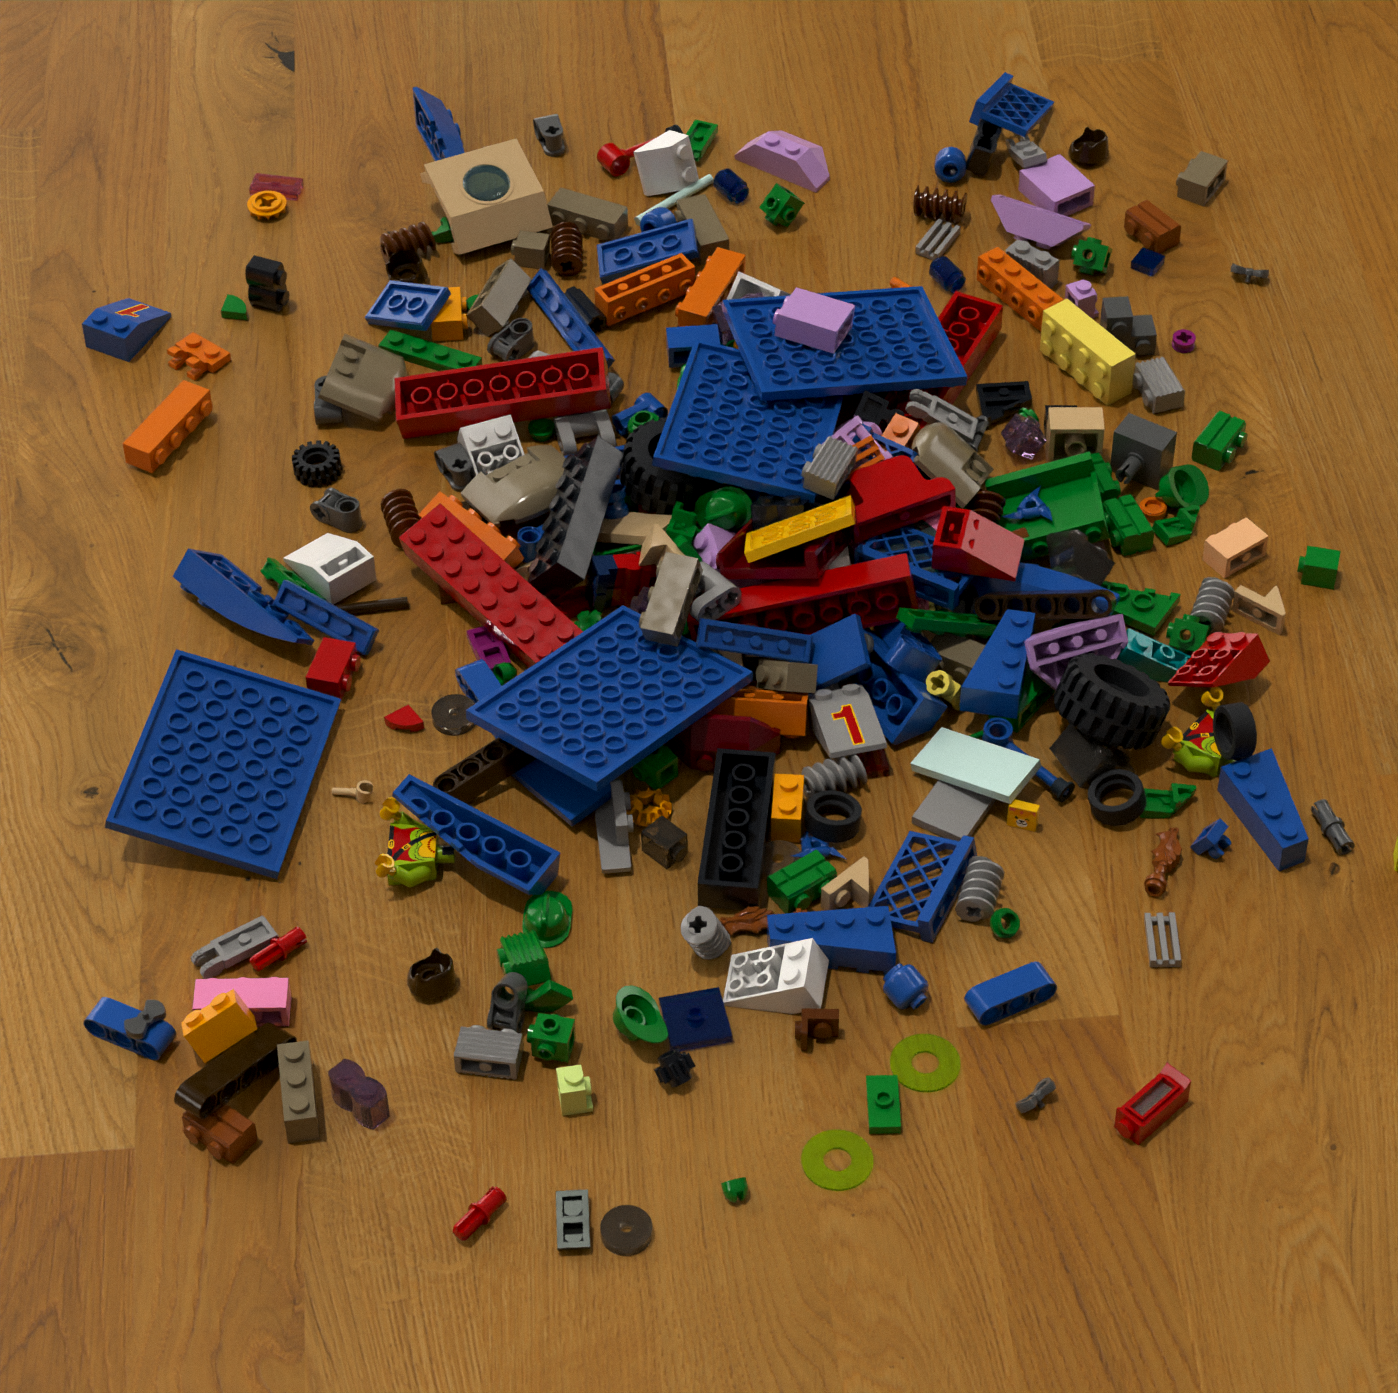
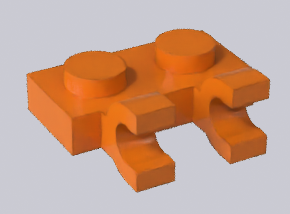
[167,332,231,381]

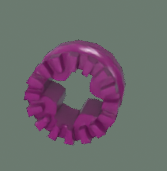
[1172,329,1196,353]

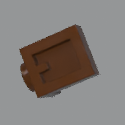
[795,1008,839,1051]

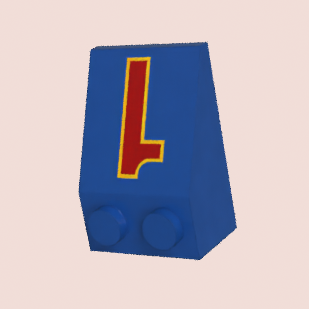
[82,298,171,362]

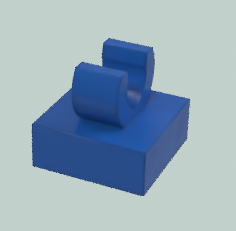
[1190,818,1231,859]

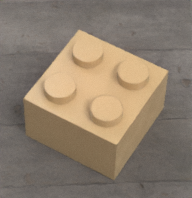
[1045,407,1105,463]

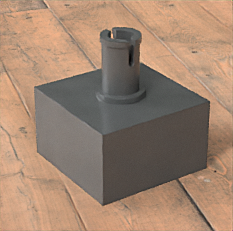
[1110,413,1177,490]

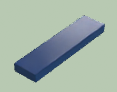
[272,580,379,655]
[696,618,813,664]

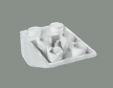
[457,414,525,478]
[283,533,376,605]
[722,938,829,1014]

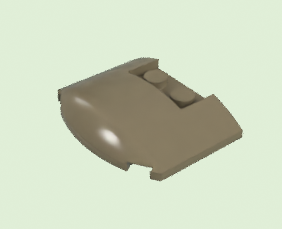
[318,334,408,422]
[912,422,994,509]
[461,445,566,528]

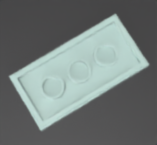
[910,727,1041,804]

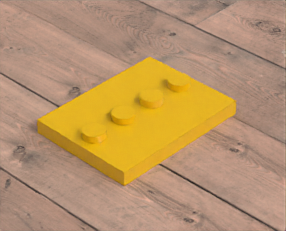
[744,495,855,563]

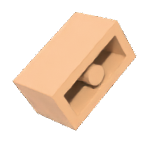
[1202,517,1269,579]

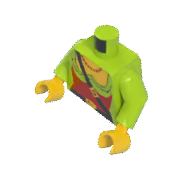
[1161,687,1246,777]
[375,797,456,887]

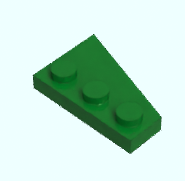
[1091,579,1181,636]

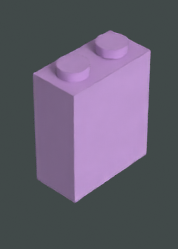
[1018,154,1095,216]
[773,287,855,354]
[692,523,774,588]

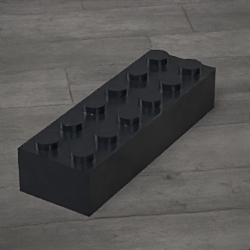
[528,436,624,601]
[697,748,776,910]

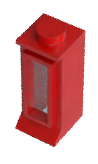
[1114,1062,1191,1145]

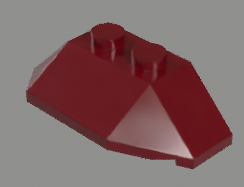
[665,714,781,771]

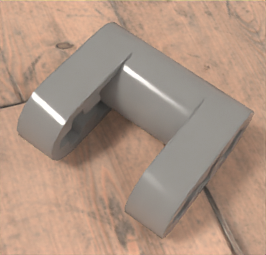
[554,409,616,456]
[690,562,742,622]

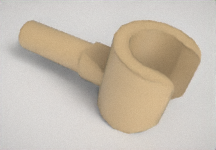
[332,780,373,804]

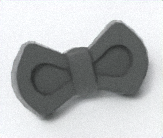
[1230,263,1269,282]
[124,1000,166,1039]
[1015,1077,1056,1113]

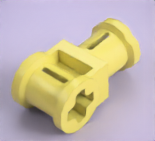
[926,670,961,710]

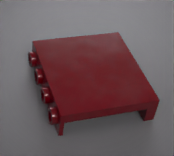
[716,518,851,579]

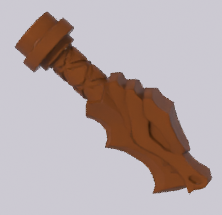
[1144,827,1182,897]
[720,906,808,936]

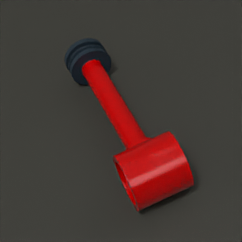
[597,125,683,176]

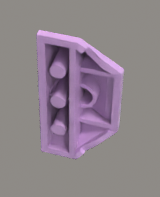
[735,130,830,193]
[991,194,1091,250]
[1024,614,1128,690]

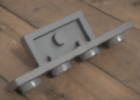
[595,778,634,874]

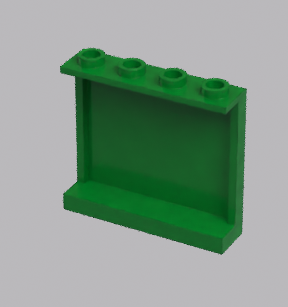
[985,451,1110,562]

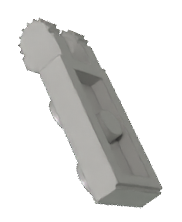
[1006,135,1047,168]
[906,389,978,443]
[191,916,279,979]

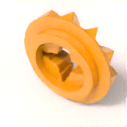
[247,191,287,220]
[626,787,672,827]

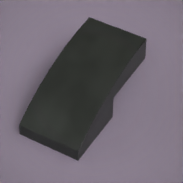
[556,1189,590,1251]

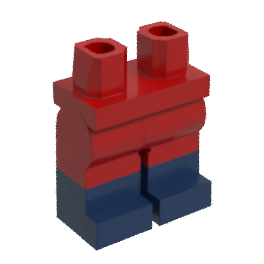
[585,551,657,613]

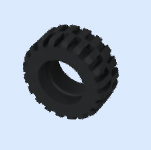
[619,418,722,515]
[1053,653,1170,750]

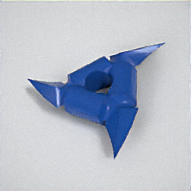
[1002,486,1053,522]
[792,830,846,859]

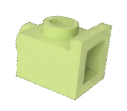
[556,1065,593,1116]

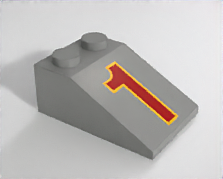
[808,684,887,759]

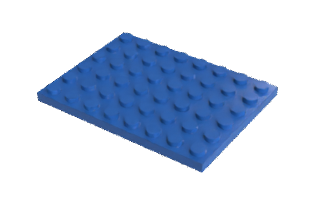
[722,286,968,401]
[652,339,844,503]
[466,605,753,792]
[105,649,341,879]

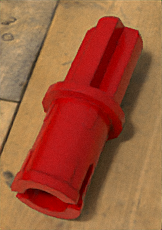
[249,927,307,971]
[452,1186,507,1241]

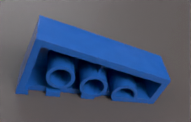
[960,609,1035,719]
[1217,748,1309,871]
[767,906,896,975]

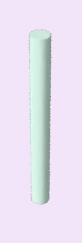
[634,174,714,226]

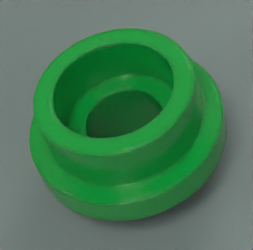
[990,908,1020,939]

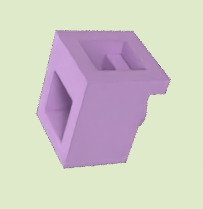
[1065,279,1099,318]

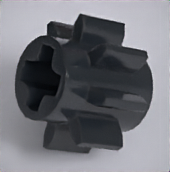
[654,1048,696,1088]

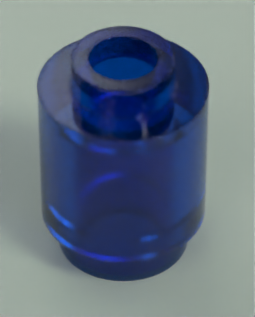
[713,168,749,203]
[929,256,966,293]

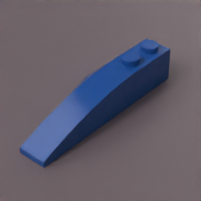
[412,87,468,193]
[172,548,314,645]
[952,562,1120,622]
[852,628,947,745]
[392,774,560,895]

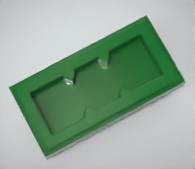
[866,1075,901,1134]

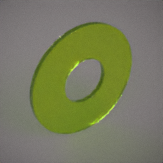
[890,1034,960,1092]
[801,1129,873,1191]

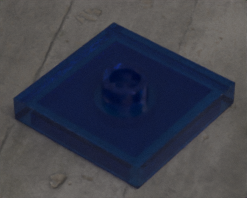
[659,987,733,1051]

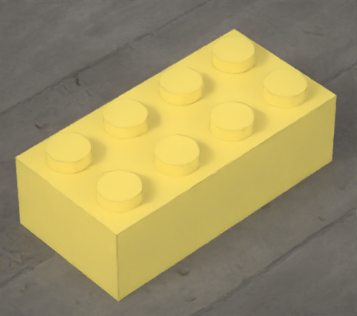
[1040,299,1136,406]

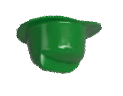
[1155,464,1209,509]
[694,486,752,531]
[522,891,572,948]
[613,985,668,1044]

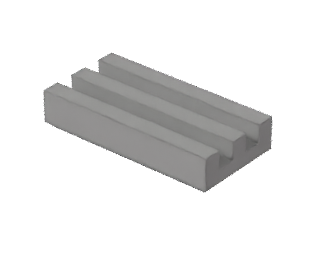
[915,219,961,261]
[1144,912,1181,967]

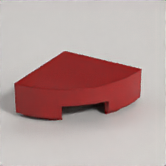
[384,705,424,732]

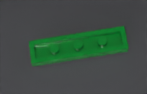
[378,329,482,371]
[896,607,999,639]

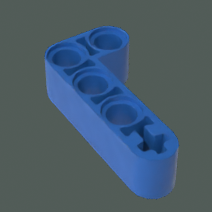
[874,621,942,683]
[455,659,502,739]

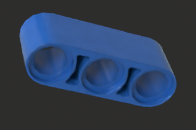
[964,961,1057,1025]
[83,997,176,1060]

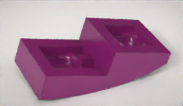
[466,626,511,671]

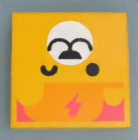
[1007,799,1040,832]

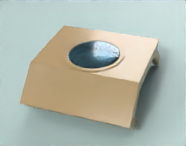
[420,138,553,254]

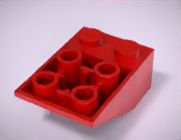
[932,506,1024,581]
[1168,632,1270,687]

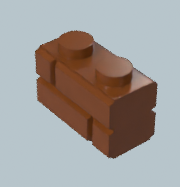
[1124,200,1181,254]
[182,1104,258,1164]

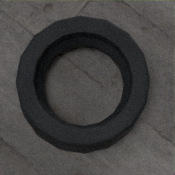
[1213,702,1257,760]
[1088,769,1146,826]
[804,790,862,843]

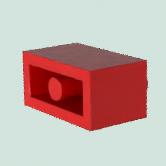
[305,637,361,700]

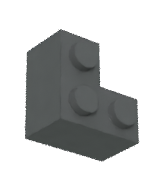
[1100,296,1157,356]

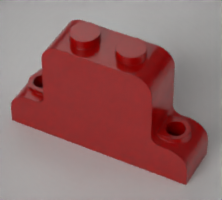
[849,455,956,543]

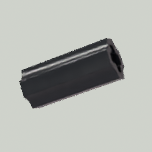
[564,286,606,333]

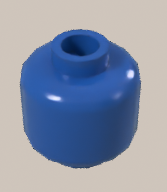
[934,147,966,183]
[640,207,677,232]
[883,963,929,1010]

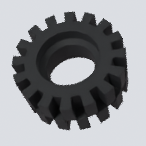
[292,440,342,488]

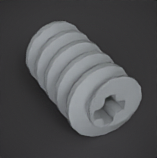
[1190,577,1235,635]
[801,754,867,800]
[955,856,1005,922]
[680,906,731,960]

